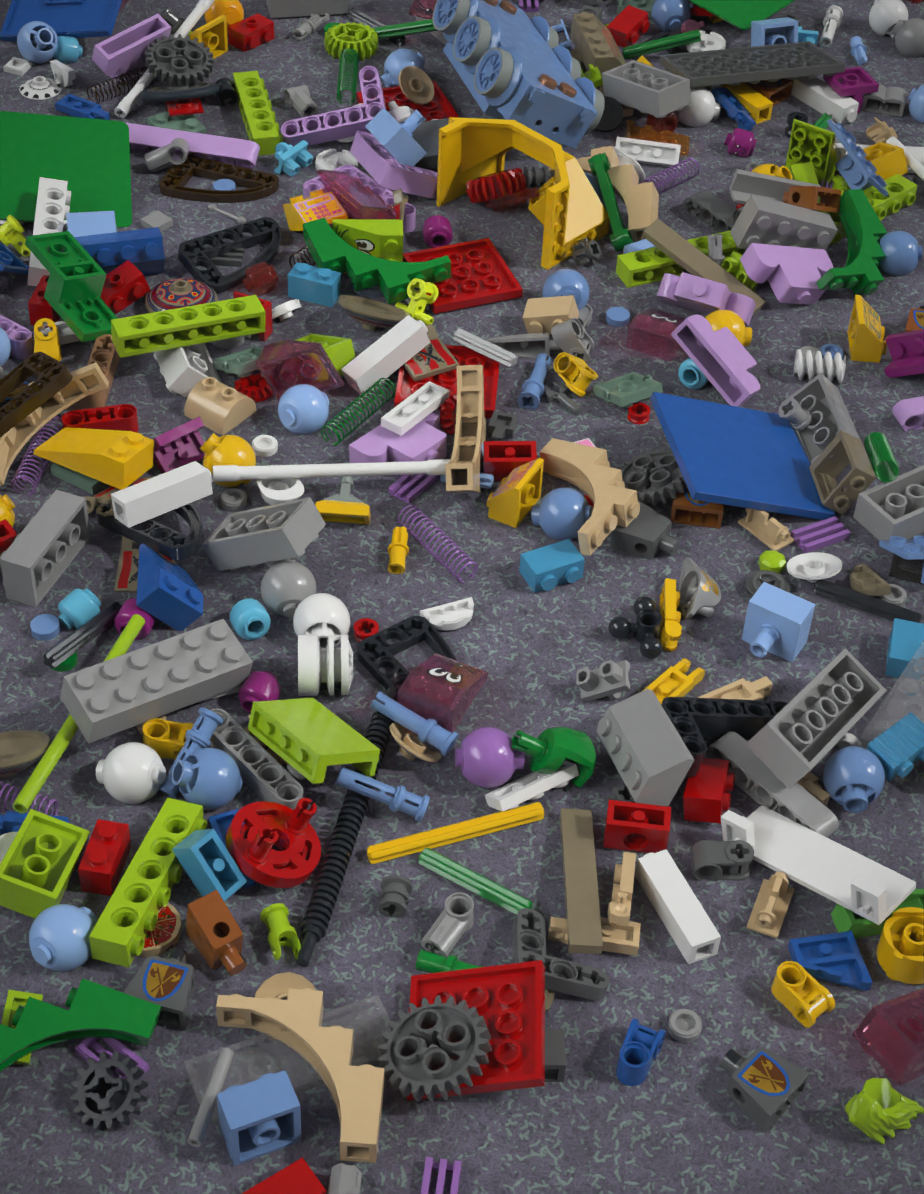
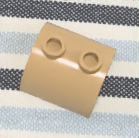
[184,377,257,436]

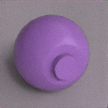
[455,727,524,788]

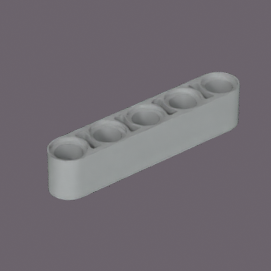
[209,708,303,810]
[706,731,839,838]

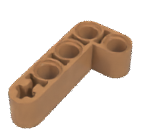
[64,334,120,411]

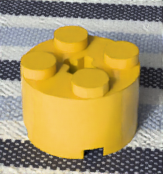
[876,907,924,984]

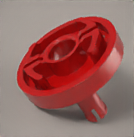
[226,798,321,888]

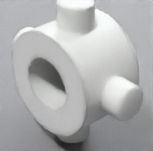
[836,733,861,749]

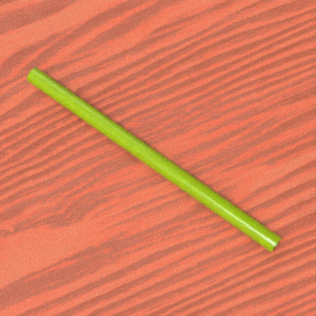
[12,614,145,814]

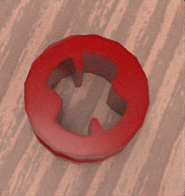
[627,402,651,424]
[353,618,379,642]

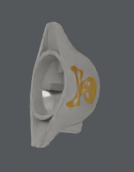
[678,557,721,619]

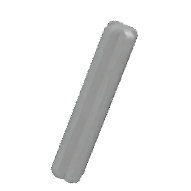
[453,328,518,368]

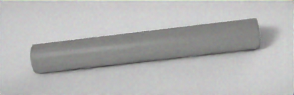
[187,1048,234,1147]

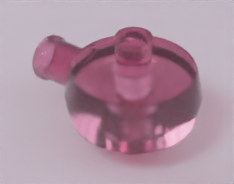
[681,19,705,33]

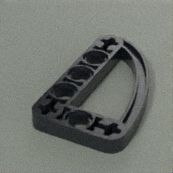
[178,217,282,294]
[96,503,204,560]
[357,616,465,732]

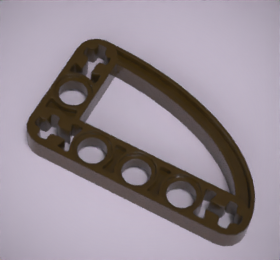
[159,155,279,203]
[0,352,73,437]

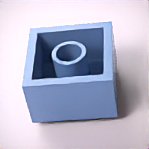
[217,1070,302,1166]

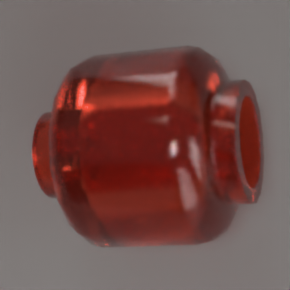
[646,112,678,137]
[242,262,279,296]

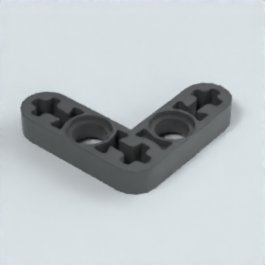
[512,908,610,1000]

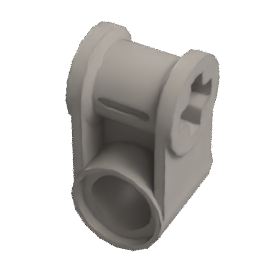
[551,317,594,364]

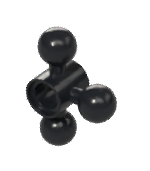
[608,596,662,659]

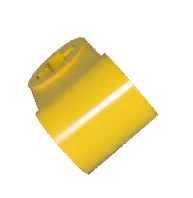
[34,318,61,362]
[554,352,598,397]
[143,718,194,760]
[771,961,835,1028]

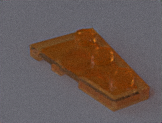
[626,120,690,156]

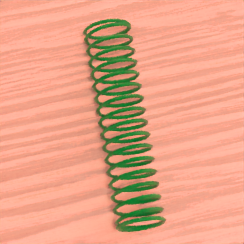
[337,49,359,104]
[321,378,396,446]
[864,432,899,483]

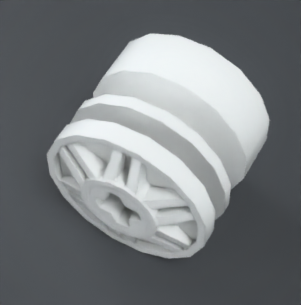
[298,635,353,696]

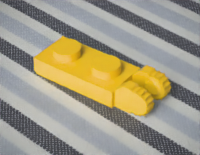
[659,578,682,652]
[643,658,705,704]

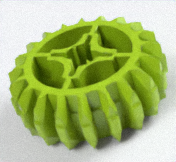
[324,22,378,62]

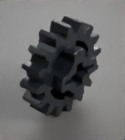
[70,1051,148,1131]

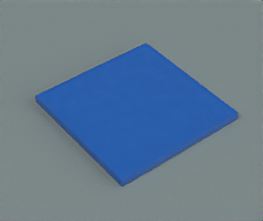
[0,0,122,42]
[650,392,835,520]

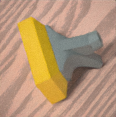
[315,476,371,525]

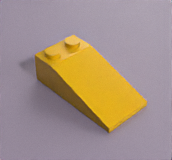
[34,427,154,490]

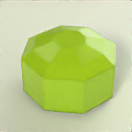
[758,550,786,574]

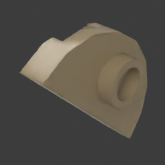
[849,563,891,596]

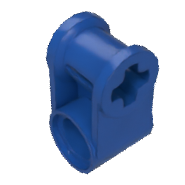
[616,1018,666,1086]

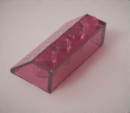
[316,169,397,219]

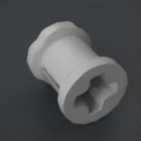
[778,398,812,431]

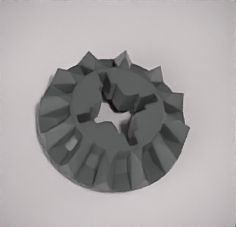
[746,570,790,597]

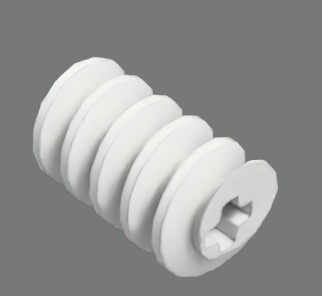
[794,349,846,384]

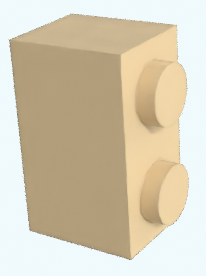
[522,295,579,335]

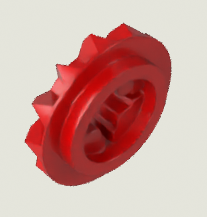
[234,373,274,402]
[440,394,457,435]

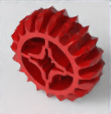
[466,168,526,203]

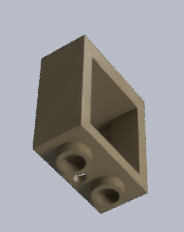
[809,430,876,515]

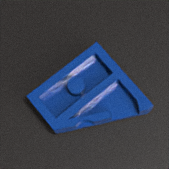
[788,931,872,991]

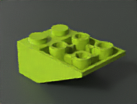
[785,119,837,187]

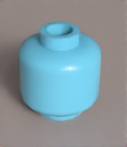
[53,36,83,63]
[678,357,709,389]
[58,588,101,630]
[230,598,271,641]

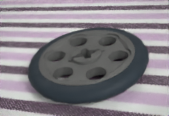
[140,82,219,102]

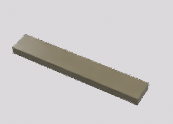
[642,218,766,316]
[560,808,603,954]

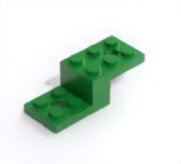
[25,231,118,342]

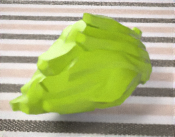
[845,1078,924,1145]

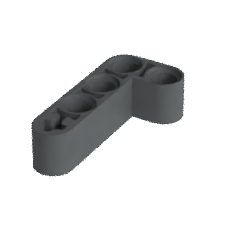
[684,190,744,233]

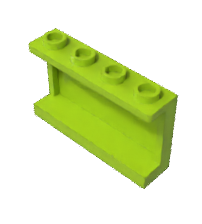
[248,698,380,784]

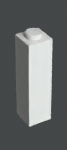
[791,76,859,125]
[341,315,430,395]
[111,461,213,528]
[635,849,721,964]

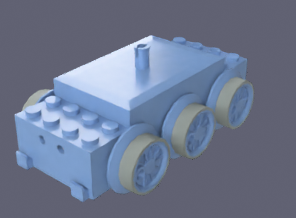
[433,0,604,149]

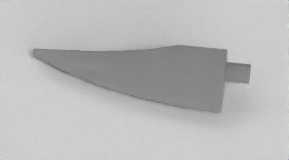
[458,332,561,359]

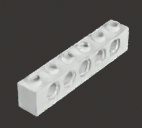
[27,177,71,286]

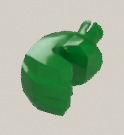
[511,727,596,788]

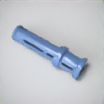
[517,353,551,410]
[371,691,459,757]
[159,707,224,799]
[335,766,430,822]

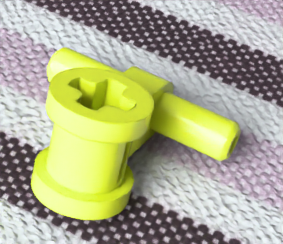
[0,215,31,257]
[395,278,438,325]

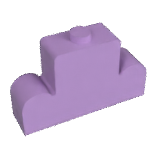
[92,13,172,84]
[740,243,833,305]
[656,272,756,326]
[671,314,760,407]
[349,408,447,478]

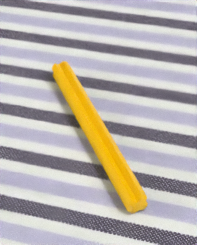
[366,802,544,864]

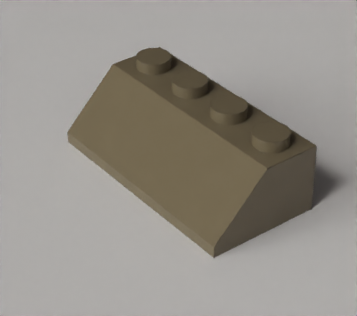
[570,12,626,75]

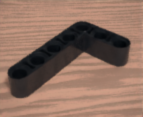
[661,697,787,777]

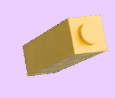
[710,82,773,124]

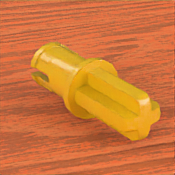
[387,526,409,574]

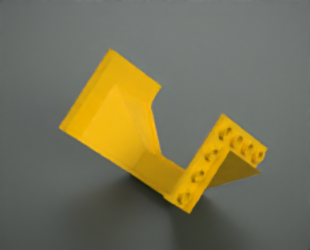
[436,117,610,270]

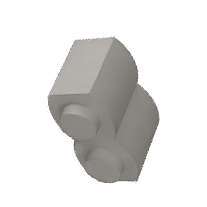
[861,84,907,117]

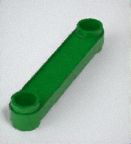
[588,153,633,252]

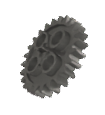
[145,34,214,86]
[617,446,687,506]
[378,995,492,1103]

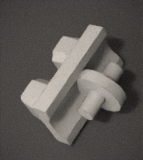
[576,660,630,701]

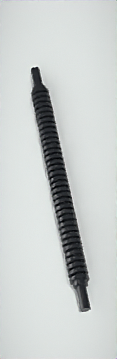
[296,687,398,967]

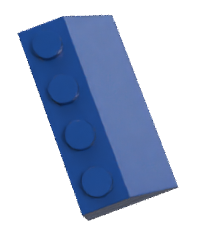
[74,227,165,275]

